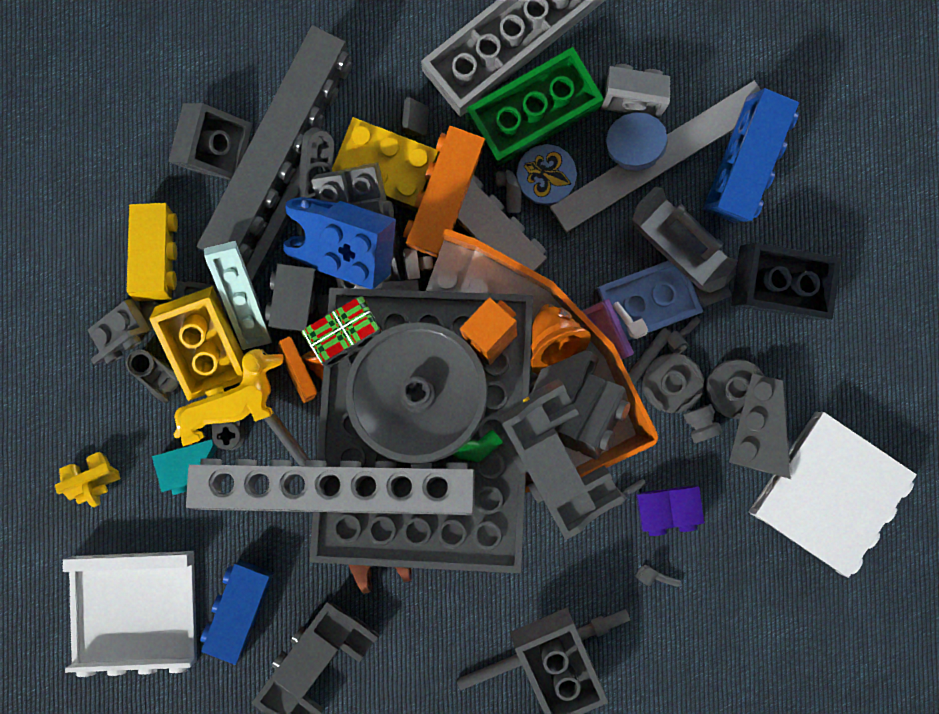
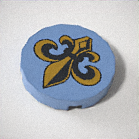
[516,144,577,206]

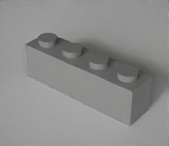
[457,175,547,271]

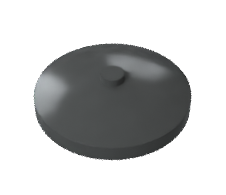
[345,322,488,464]

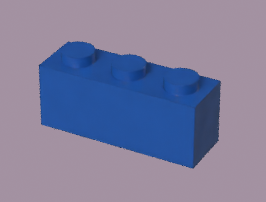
[200,560,274,665]

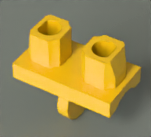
[55,452,121,507]

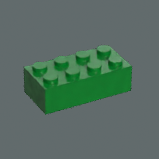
[466,47,604,168]

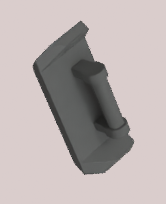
[632,187,738,293]

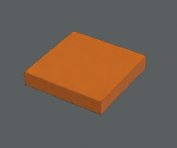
[277,336,317,404]

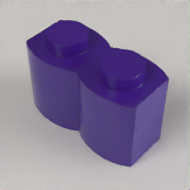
[636,485,705,536]

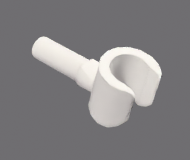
[612,301,648,339]

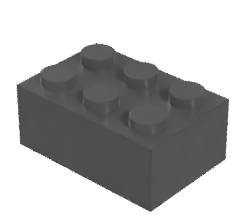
[510,607,609,714]

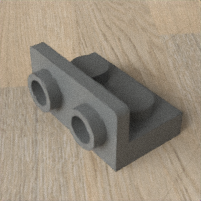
[87,298,150,365]

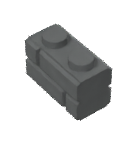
[557,374,630,460]

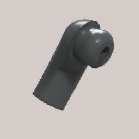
[496,169,521,213]

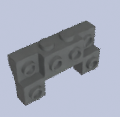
[311,162,405,289]
[499,378,624,540]
[251,599,379,714]

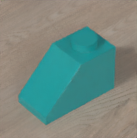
[152,439,218,495]

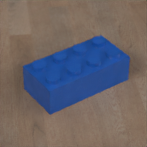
[702,88,799,223]

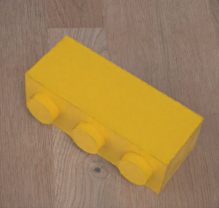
[127,203,178,301]

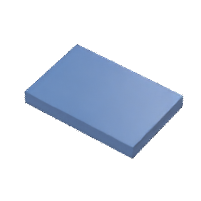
[596,260,703,340]

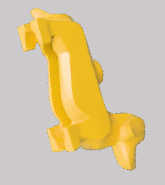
[173,349,285,447]

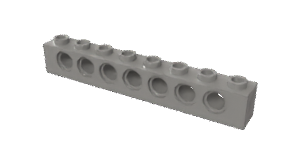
[186,459,475,515]

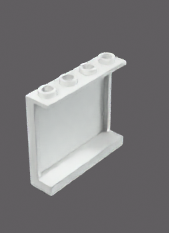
[749,412,917,578]
[63,551,197,677]

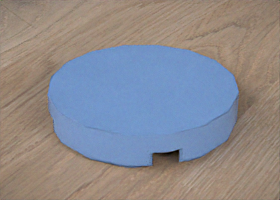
[606,112,667,171]

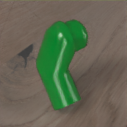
[452,429,503,462]

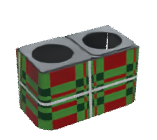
[301,296,382,369]

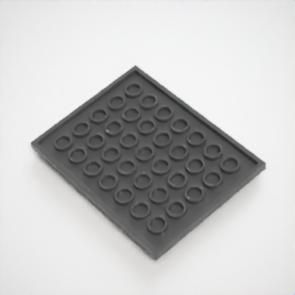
[309,288,533,574]

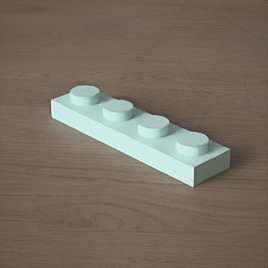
[204,241,272,350]

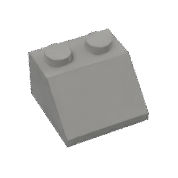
[601,64,670,119]

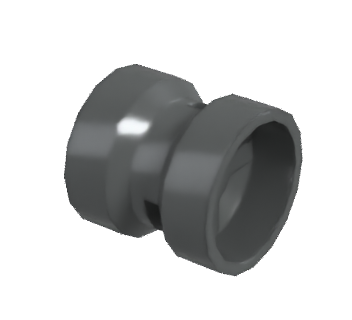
[683,404,723,443]

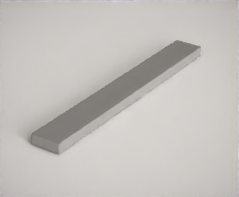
[550,80,761,233]

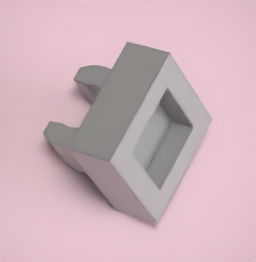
[402,248,434,280]

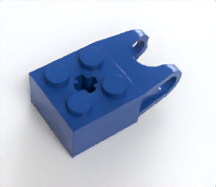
[284,197,396,289]

